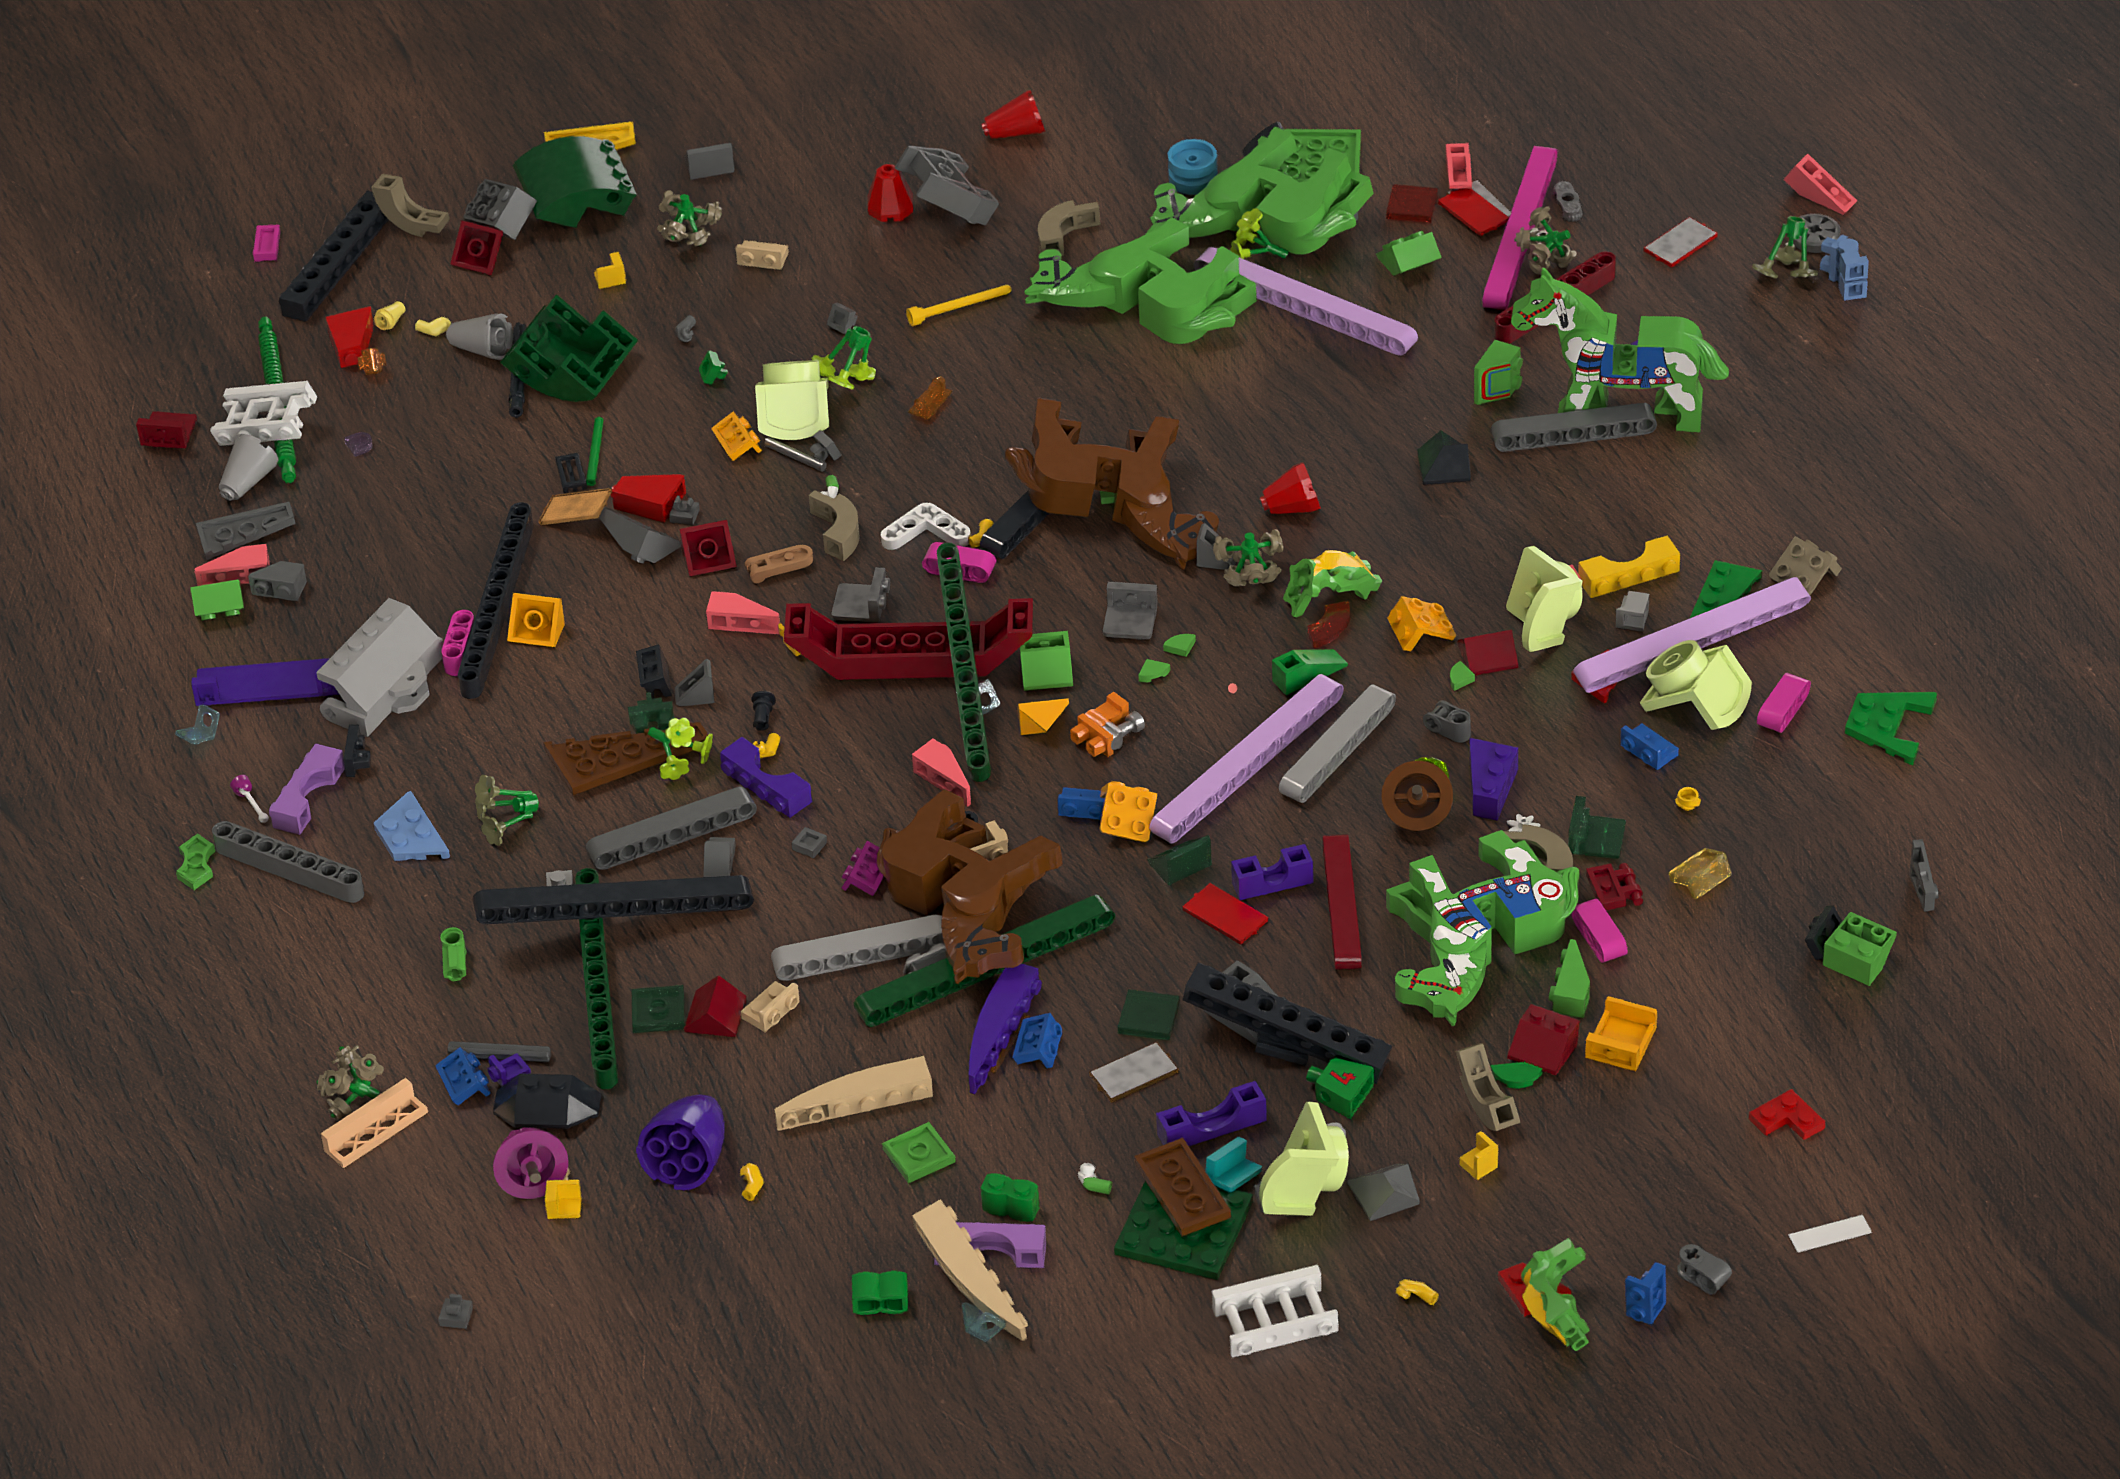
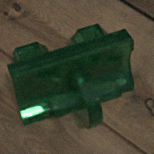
[628,692,674,734]

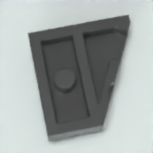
[1909,839,1939,912]

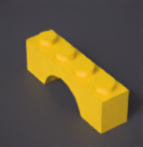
[1578,535,1680,598]

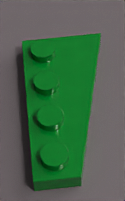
[1689,560,1762,619]

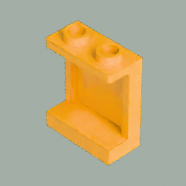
[1585,996,1657,1071]

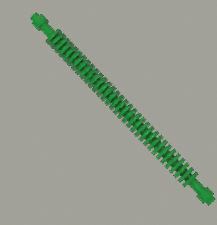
[258,317,296,483]

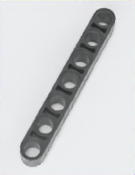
[1491,403,1657,452]
[586,787,757,870]
[212,821,364,903]

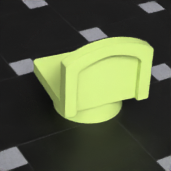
[755,361,829,440]
[1506,546,1583,652]
[1640,640,1752,730]
[1259,1102,1348,1216]

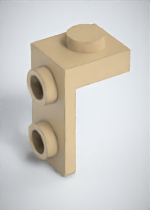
[971,820,1008,861]

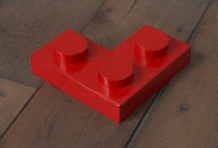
[1749,1089,1825,1140]

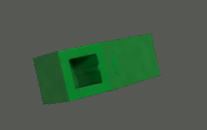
[1272,649,1348,695]

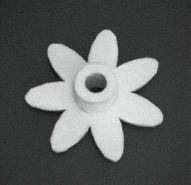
[1507,814,1540,832]

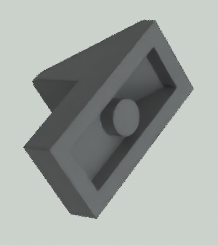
[704,837,736,877]

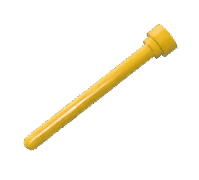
[906,285,1011,326]

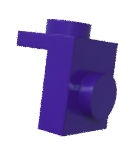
[487,1053,531,1087]

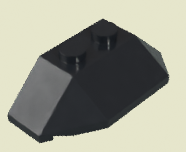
[493,1074,602,1129]

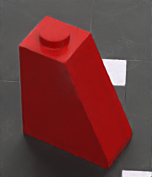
[326,306,374,368]
[611,474,686,523]

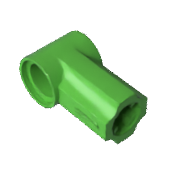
[440,927,467,981]

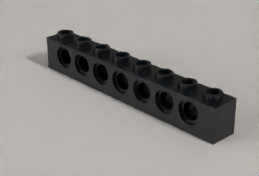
[279,190,389,322]
[1182,962,1392,1084]

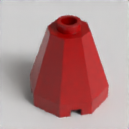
[868,164,913,222]
[1260,462,1321,514]

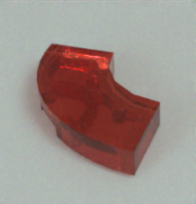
[1307,601,1350,648]

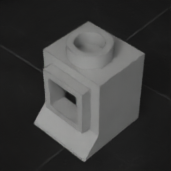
[1616,591,1649,632]

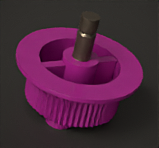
[493,1127,568,1199]

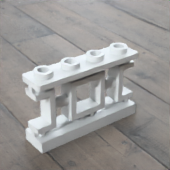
[210,381,317,446]

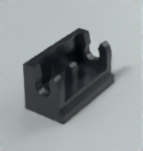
[636,644,672,699]

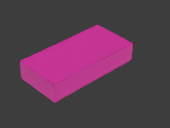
[253,225,281,261]

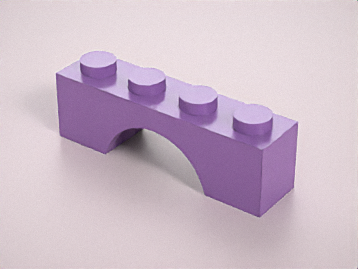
[269,744,345,835]
[934,1222,1046,1268]

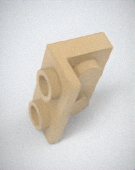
[736,240,789,270]
[741,981,800,1032]

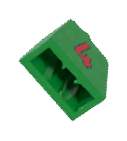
[1306,1058,1374,1119]

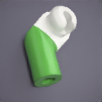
[821,475,839,499]
[1078,1163,1112,1194]

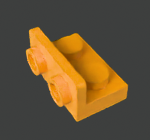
[711,411,762,461]

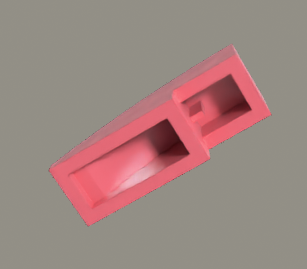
[1446,143,1472,189]

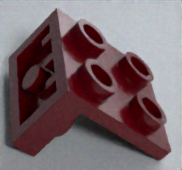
[136,411,197,449]

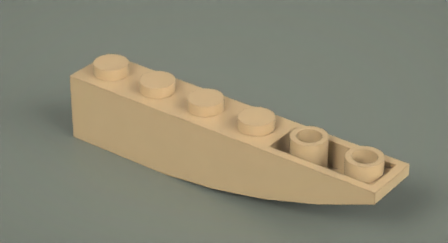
[774,1056,933,1131]
[912,1199,1028,1341]

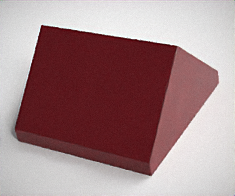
[679,520,737,577]
[1457,630,1518,675]
[684,975,747,1037]

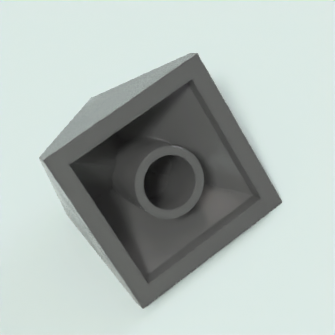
[1347,1163,1420,1221]

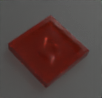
[1386,184,1438,223]

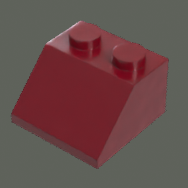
[1507,1004,1580,1076]

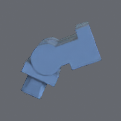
[1820,235,1869,301]

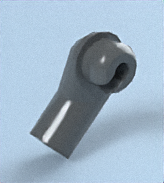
[675,315,696,342]

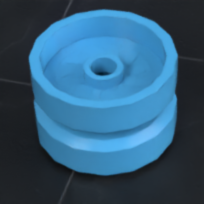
[1168,139,1218,195]

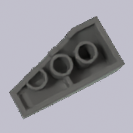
[598,506,681,564]

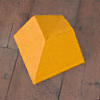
[1017,699,1069,735]

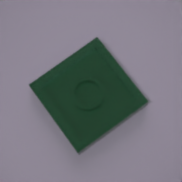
[632,985,685,1033]
[1117,989,1180,1040]

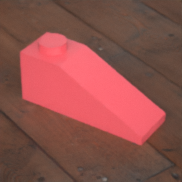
[1784,154,1857,215]
[195,544,270,586]
[706,591,780,634]
[912,738,971,807]

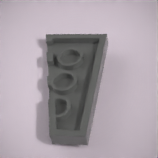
[196,502,295,560]

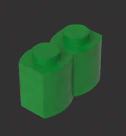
[981,1173,1040,1222]
[852,1271,908,1315]

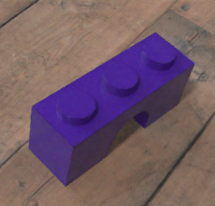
[1231,844,1313,900]

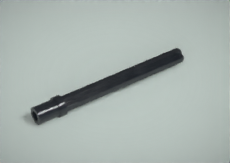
[508,322,527,417]

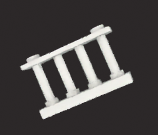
[1212,1265,1338,1357]

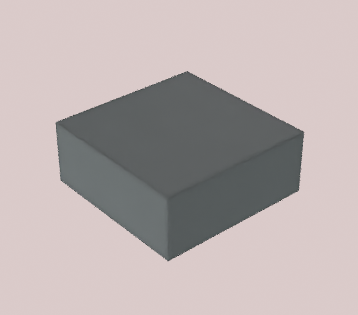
[791,827,827,859]

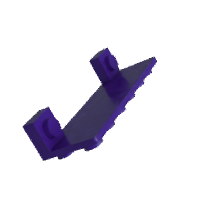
[191,658,340,706]

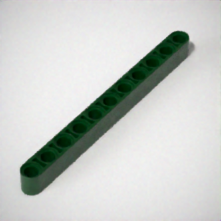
[936,543,991,782]
[575,868,618,1089]
[853,895,1115,1027]

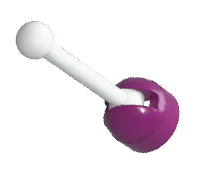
[230,775,269,823]

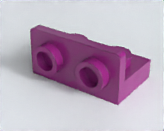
[841,841,883,896]

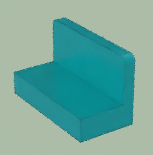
[1205,1136,1262,1192]

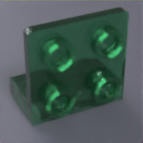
[1568,796,1626,859]

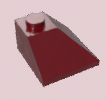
[450,220,503,275]

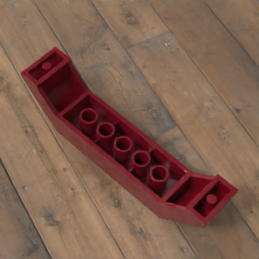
[784,598,1033,680]

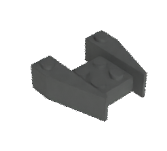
[895,146,999,225]

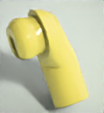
[415,317,451,336]

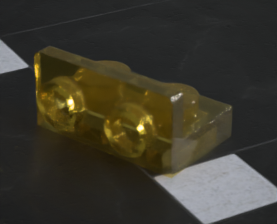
[1668,848,1732,899]

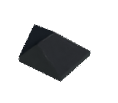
[1417,430,1471,485]

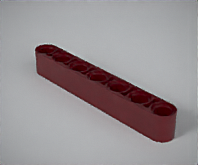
[1494,251,1616,344]
[1322,834,1362,970]

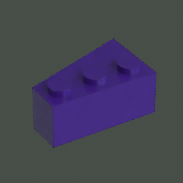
[1469,738,1518,821]

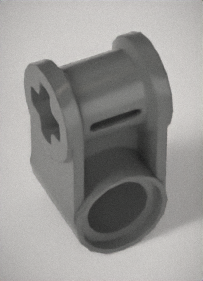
[1423,700,1471,742]
[1677,1244,1732,1294]

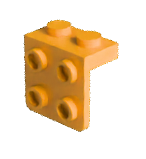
[1387,596,1456,652]
[1100,781,1157,842]

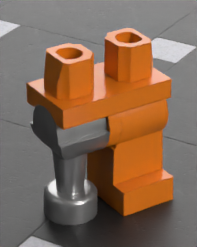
[1070,692,1145,757]

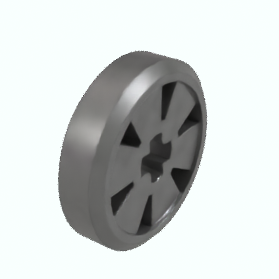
[1793,214,1840,253]

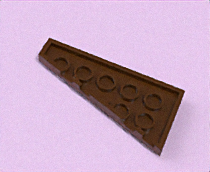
[543,722,708,795]

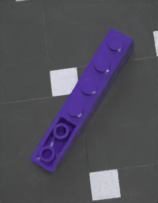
[969,963,1042,1094]

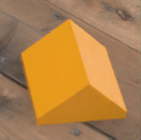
[507,593,565,647]

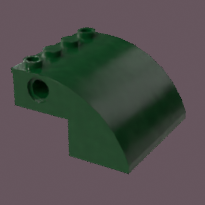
[513,136,637,228]
[500,294,638,402]

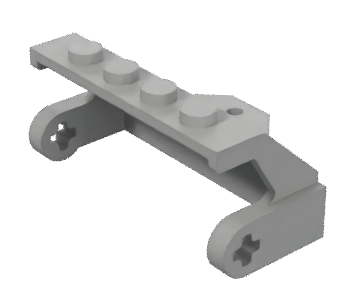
[317,598,443,737]

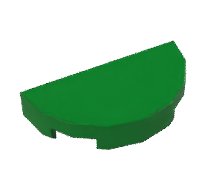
[1490,1062,1543,1089]

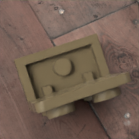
[1769,536,1842,595]

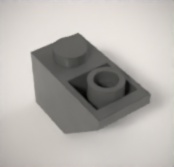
[248,561,307,601]

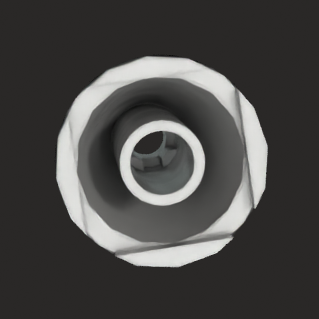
[446,313,513,360]
[219,434,278,501]

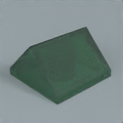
[1147,835,1212,886]

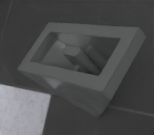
[1196,523,1238,570]
[675,659,715,706]

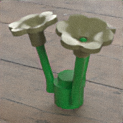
[1752,216,1818,279]
[475,775,539,846]

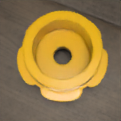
[1675,787,1701,810]

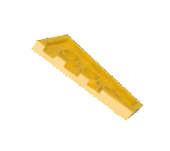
[544,122,635,150]

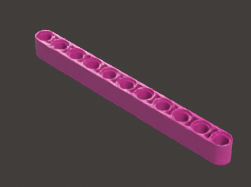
[1483,146,1557,310]

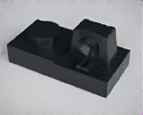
[343,724,371,777]
[1805,905,1842,960]

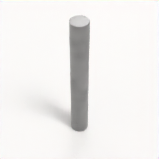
[764,437,826,471]

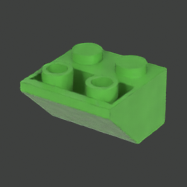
[1376,231,1442,276]
[1019,631,1073,691]
[1823,912,1897,986]

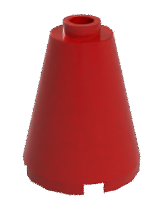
[982,90,1045,139]

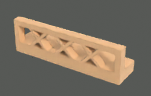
[321,1078,428,1168]

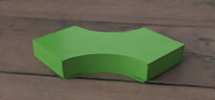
[176,833,215,890]

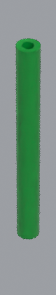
[586,417,604,486]

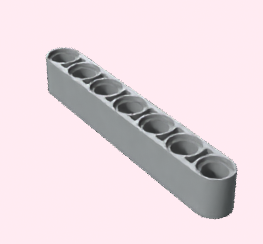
[1279,684,1396,803]
[771,915,944,981]

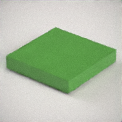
[882,1122,956,1184]

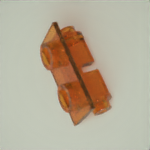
[908,376,952,420]

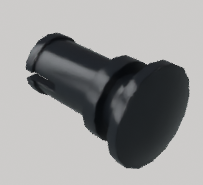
[751,691,776,731]

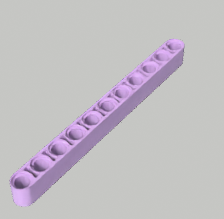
[1194,247,1418,356]
[1573,577,1811,693]
[1149,674,1344,844]

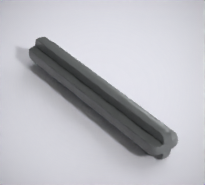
[447,1041,551,1062]

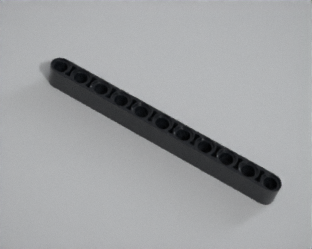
[458,502,533,699]
[472,875,754,924]

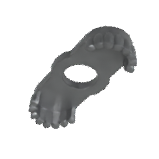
[1553,181,1582,222]

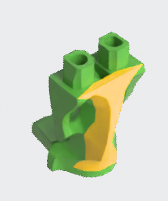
[1283,550,1382,617]
[1521,1238,1590,1351]

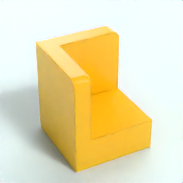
[594,252,626,289]
[1460,1131,1498,1180]
[545,1180,582,1219]

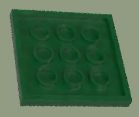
[1114,1180,1253,1280]

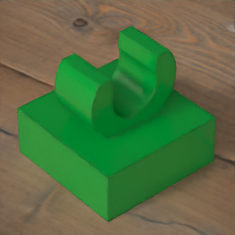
[698,351,728,385]

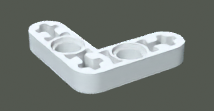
[881,503,971,550]

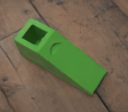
[1549,939,1590,1018]

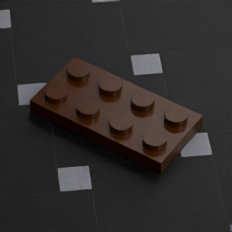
[1134,1138,1231,1236]

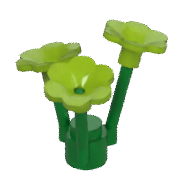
[812,326,876,390]

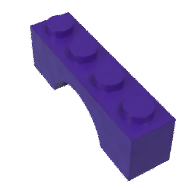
[720,737,812,818]
[1156,1081,1267,1146]

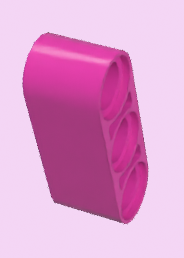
[922,542,996,583]
[442,610,474,676]
[1757,673,1811,733]
[1571,899,1628,963]

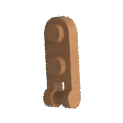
[745,545,813,584]

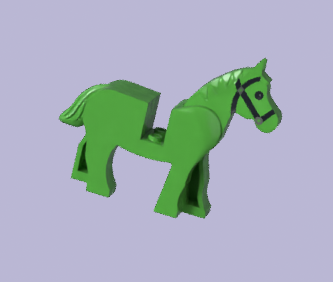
[1147,127,1374,254]
[1025,217,1257,344]

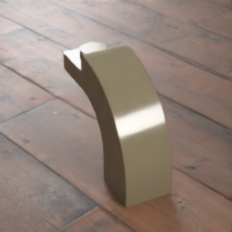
[371,174,450,237]
[1038,200,1100,256]
[809,490,860,561]
[1496,824,1573,872]
[1455,1043,1520,1131]

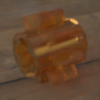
[357,348,386,375]

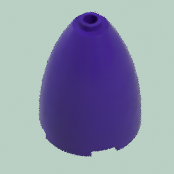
[636,1094,725,1190]

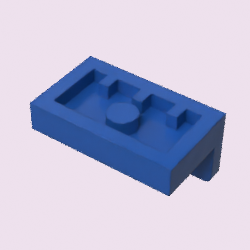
[1621,723,1679,770]
[1057,787,1105,820]
[1012,1013,1062,1069]
[435,1047,491,1105]
[1625,1262,1666,1325]

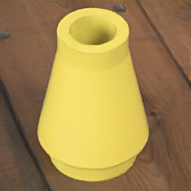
[374,301,405,330]

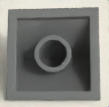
[684,143,735,180]

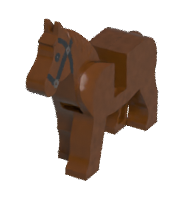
[1005,398,1219,570]
[877,789,1063,984]

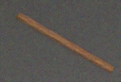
[990,1014,1030,1073]

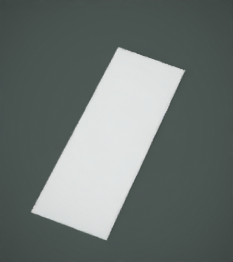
[1788,1215,1872,1252]

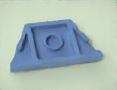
[374,791,450,861]

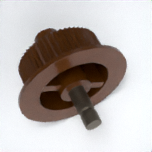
[1381,761,1453,831]

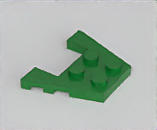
[1845,692,1937,765]

